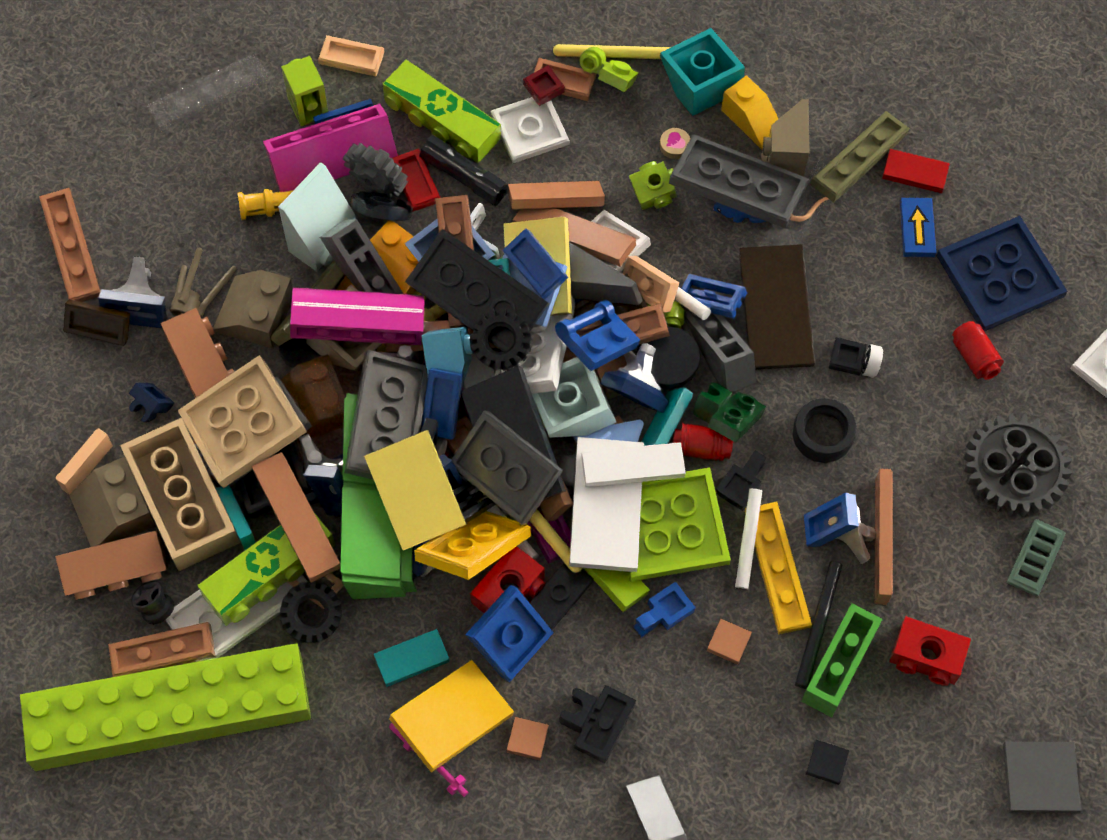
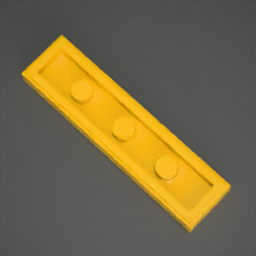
[745,502,812,634]

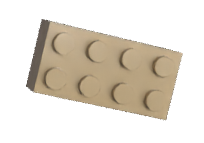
[120,418,240,571]

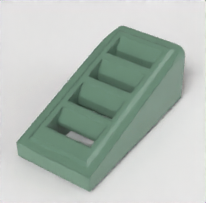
[1006,519,1066,597]

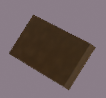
[739,244,815,370]

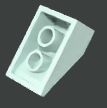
[278,162,356,272]

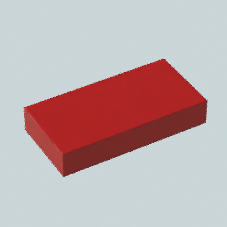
[392,148,441,212]
[882,149,950,193]

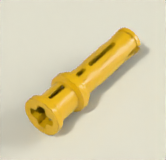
[237,189,294,220]

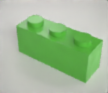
[801,603,882,718]

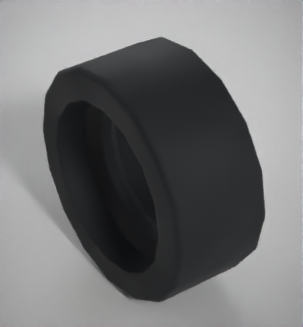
[792,398,857,463]

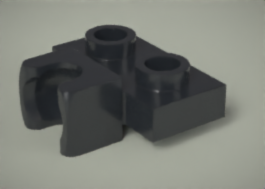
[559,685,636,764]

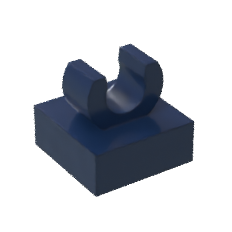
[129,383,175,422]

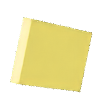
[504,217,572,316]
[364,430,466,550]

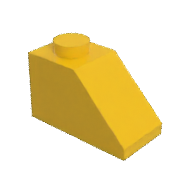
[721,75,778,150]

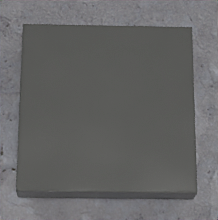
[1003,741,1081,813]

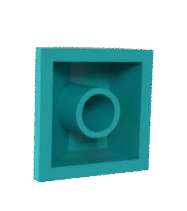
[660,28,745,116]

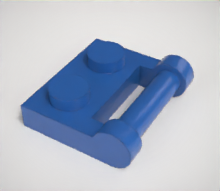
[555,300,640,371]

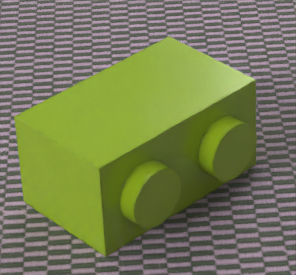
[281,56,328,127]

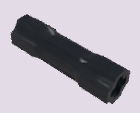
[419,135,508,207]

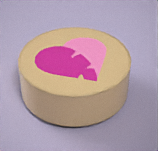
[660,128,690,159]

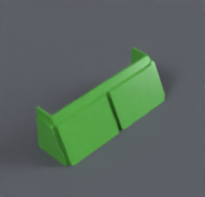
[340,393,417,599]

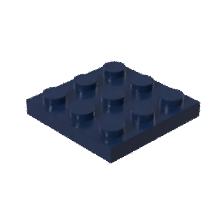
[936,216,1068,331]

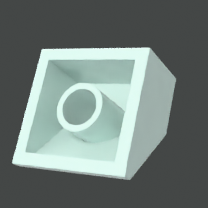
[532,357,617,438]

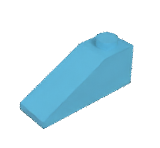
[421,326,474,388]

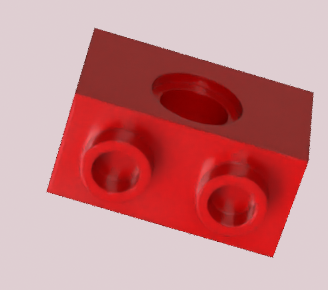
[470,546,546,613]
[889,616,971,686]

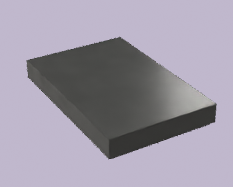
[451,411,563,525]

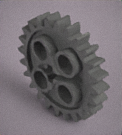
[963,413,1072,517]

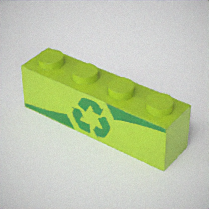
[383,60,501,163]
[197,513,335,626]

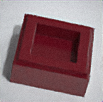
[523,65,565,106]

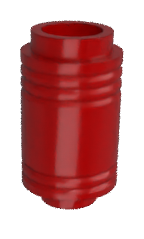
[952,321,1004,380]
[672,423,733,461]

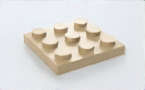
[178,355,307,488]

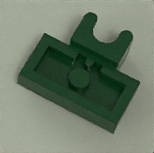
[693,382,766,442]

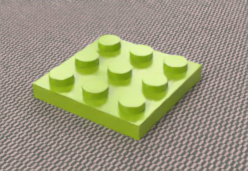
[629,467,731,582]

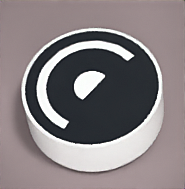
[861,344,883,378]

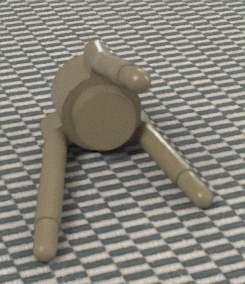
[170,248,237,317]

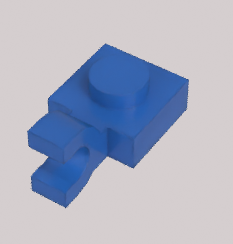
[634,582,696,637]

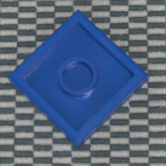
[465,585,554,682]

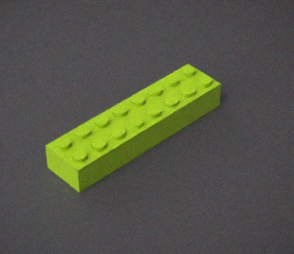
[20,643,311,771]

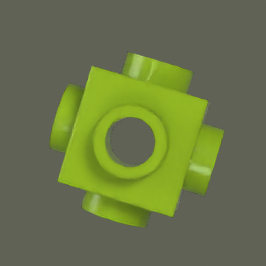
[629,161,677,210]

